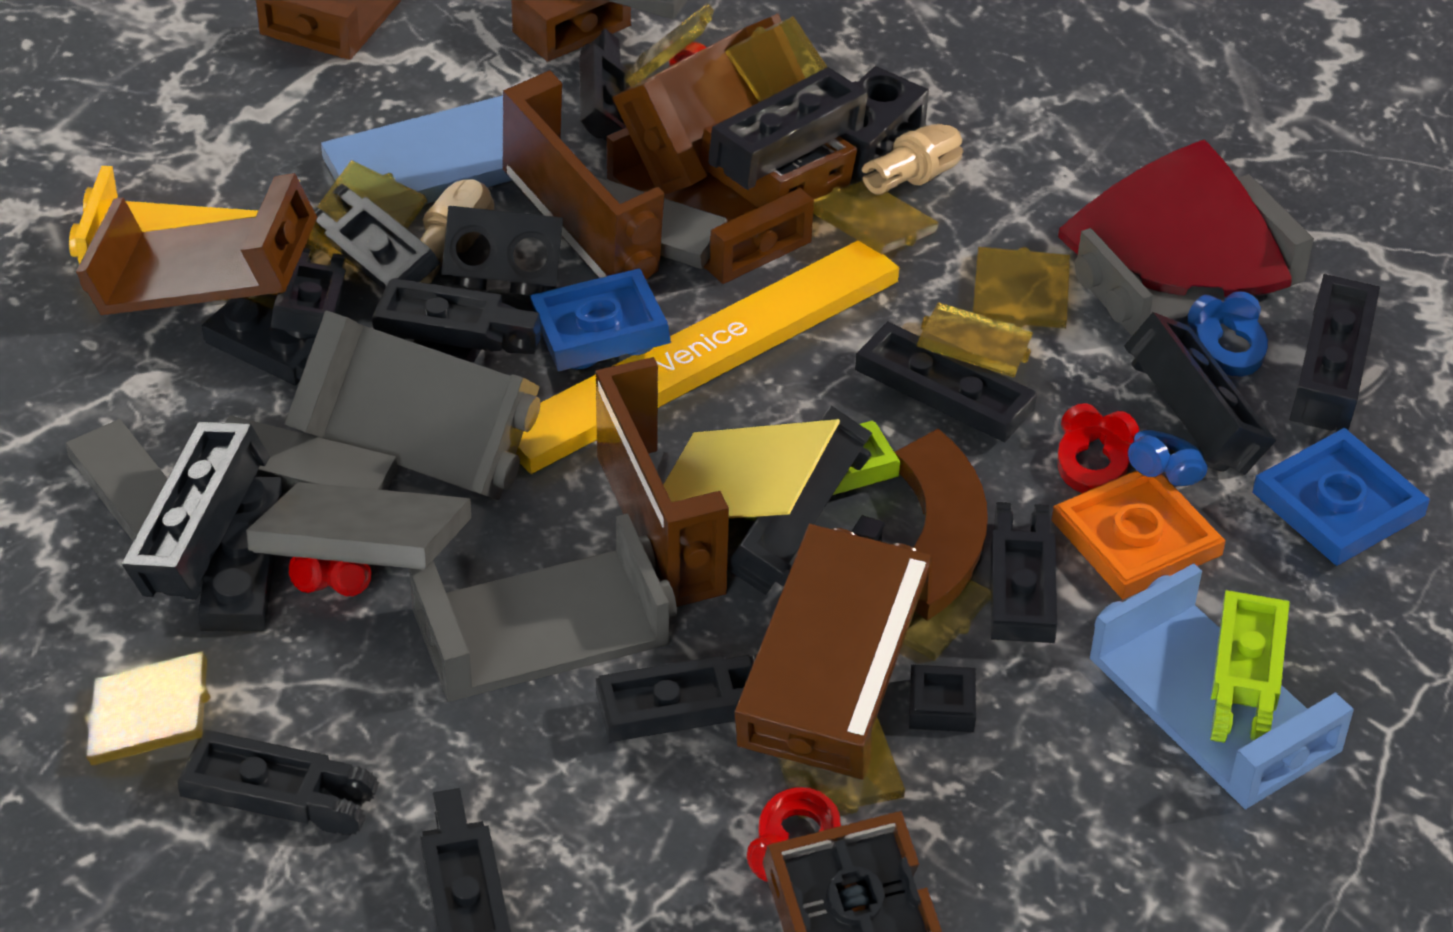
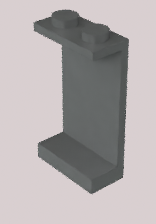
[1075,174,1314,336]
[284,310,540,500]
[409,513,677,702]

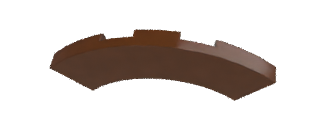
[894,429,988,621]

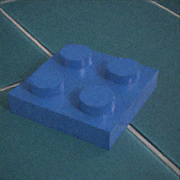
[530,268,671,372]
[1252,428,1430,566]

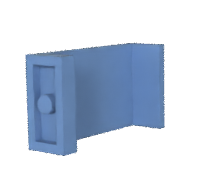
[1090,563,1354,809]

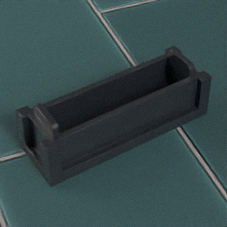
[708,67,868,190]
[1289,274,1380,432]
[1124,312,1276,475]
[727,406,872,595]
[122,422,270,600]

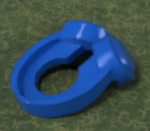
[1188,291,1268,377]
[1128,430,1208,486]

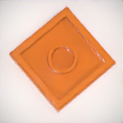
[1051,470,1226,600]

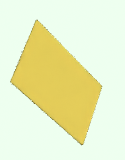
[663,419,840,518]

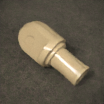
[862,124,963,195]
[420,179,495,284]

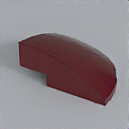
[1058,139,1292,298]

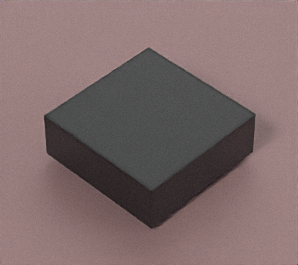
[909,664,976,732]

